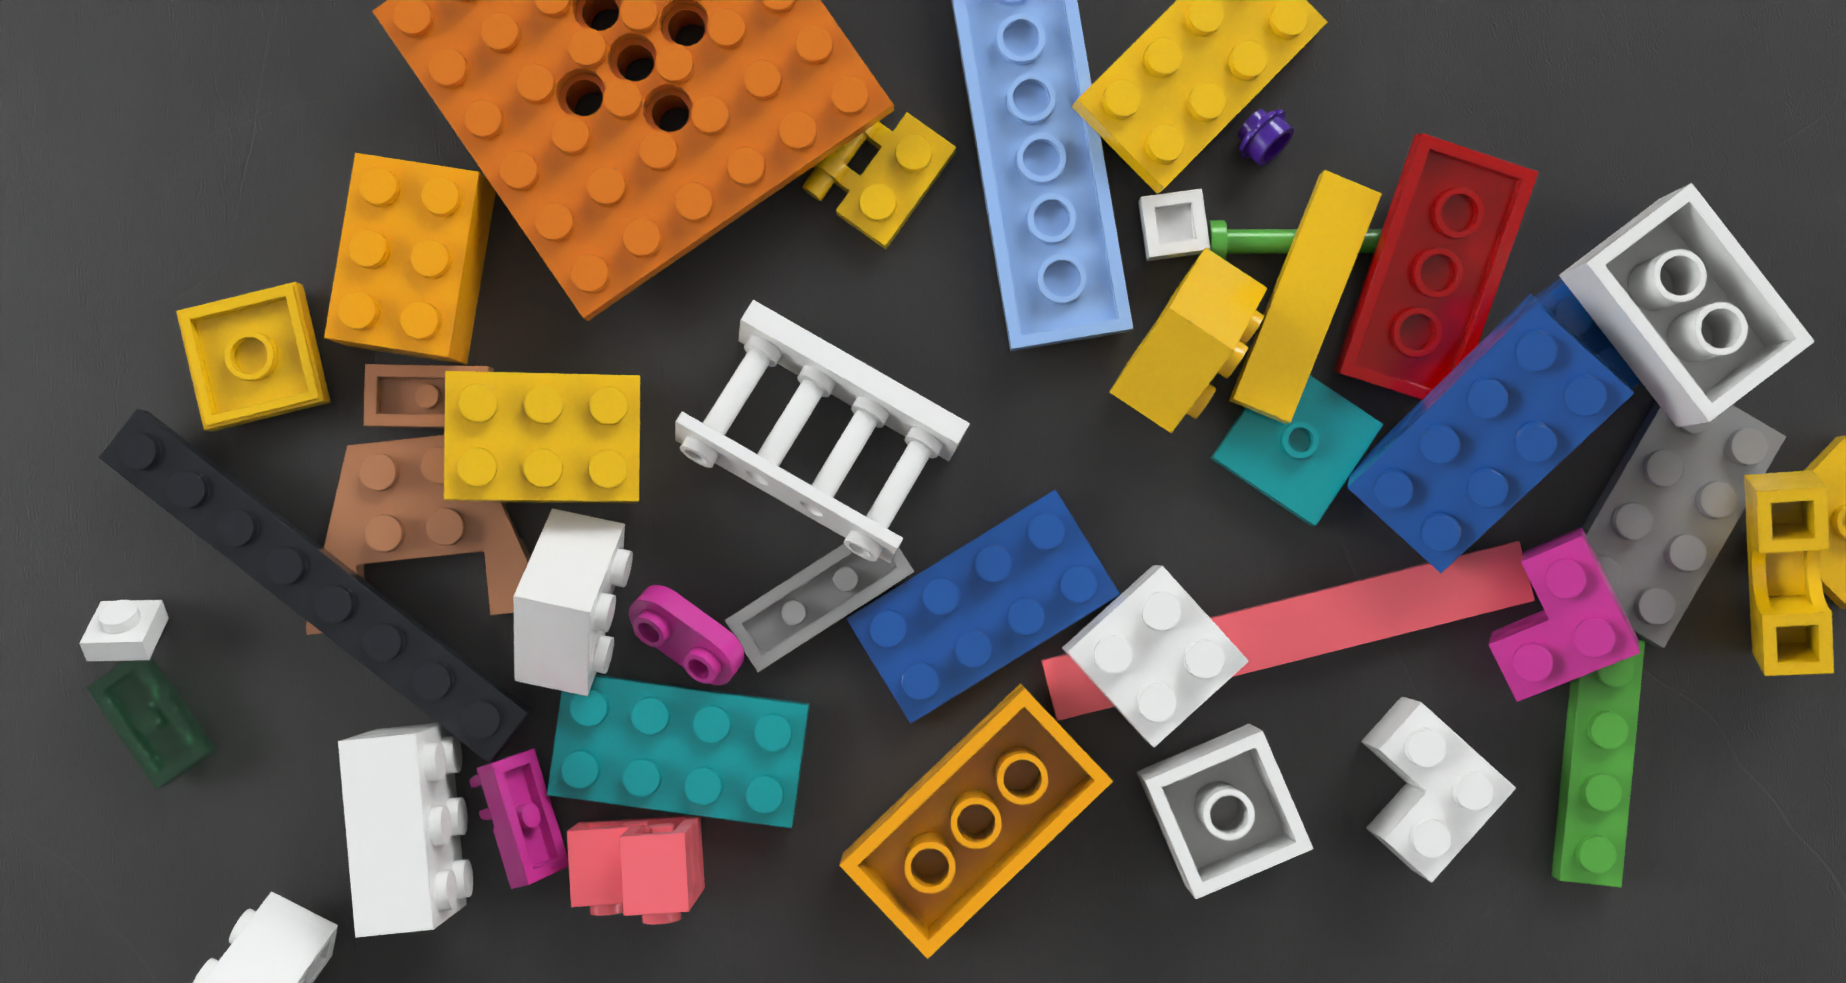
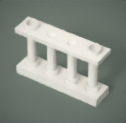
[675,300,970,563]

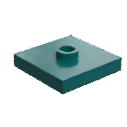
[1210,375,1383,526]

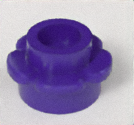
[1237,109,1294,166]

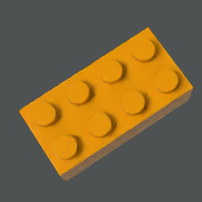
[839,683,1113,959]

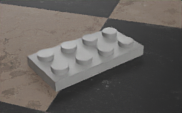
[1582,401,1786,648]

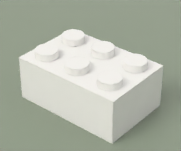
[1559,183,1815,428]
[338,723,473,938]

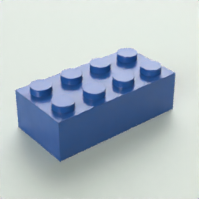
[1348,294,1634,573]

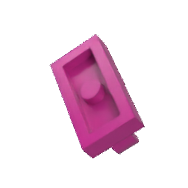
[469,748,569,889]

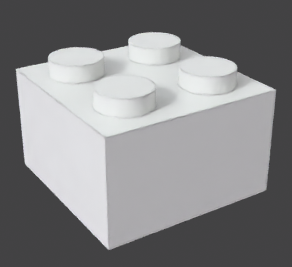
[1062,565,1249,747]
[1137,724,1313,899]

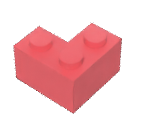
[567,815,705,925]

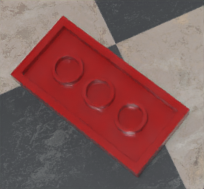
[1333,133,1539,400]

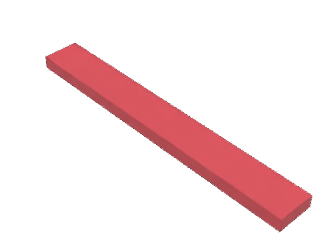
[1041,541,1535,721]

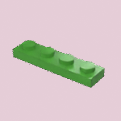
[1551,640,1645,888]

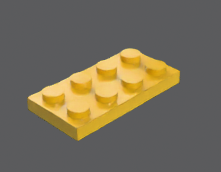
[1071,0,1328,194]

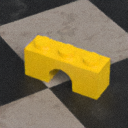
[1744,470,1834,676]

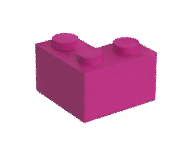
[1489,527,1640,702]

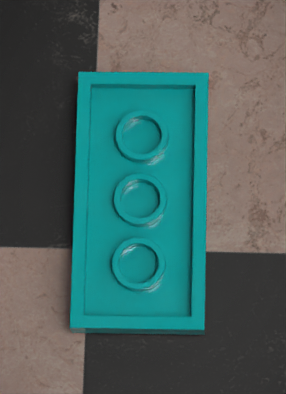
[547,674,810,828]

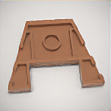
[306,435,530,635]

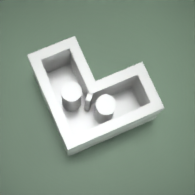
[513,508,633,696]
[1361,696,1516,883]
[193,891,338,983]

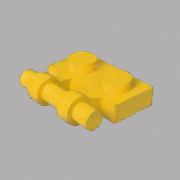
[802,112,956,250]

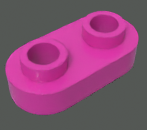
[629,585,745,685]

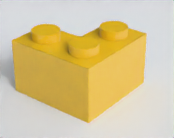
[1109,247,1267,433]

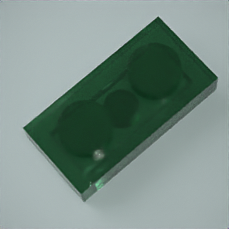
[86,656,217,789]

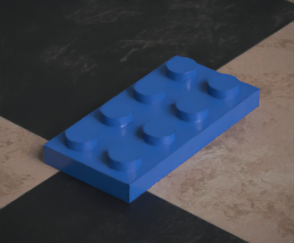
[846,489,1120,724]

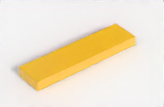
[1229,170,1382,424]

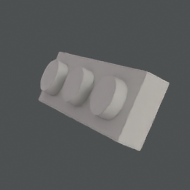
[725,544,915,672]

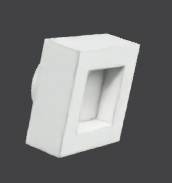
[1138,189,1210,261]
[79,600,169,661]

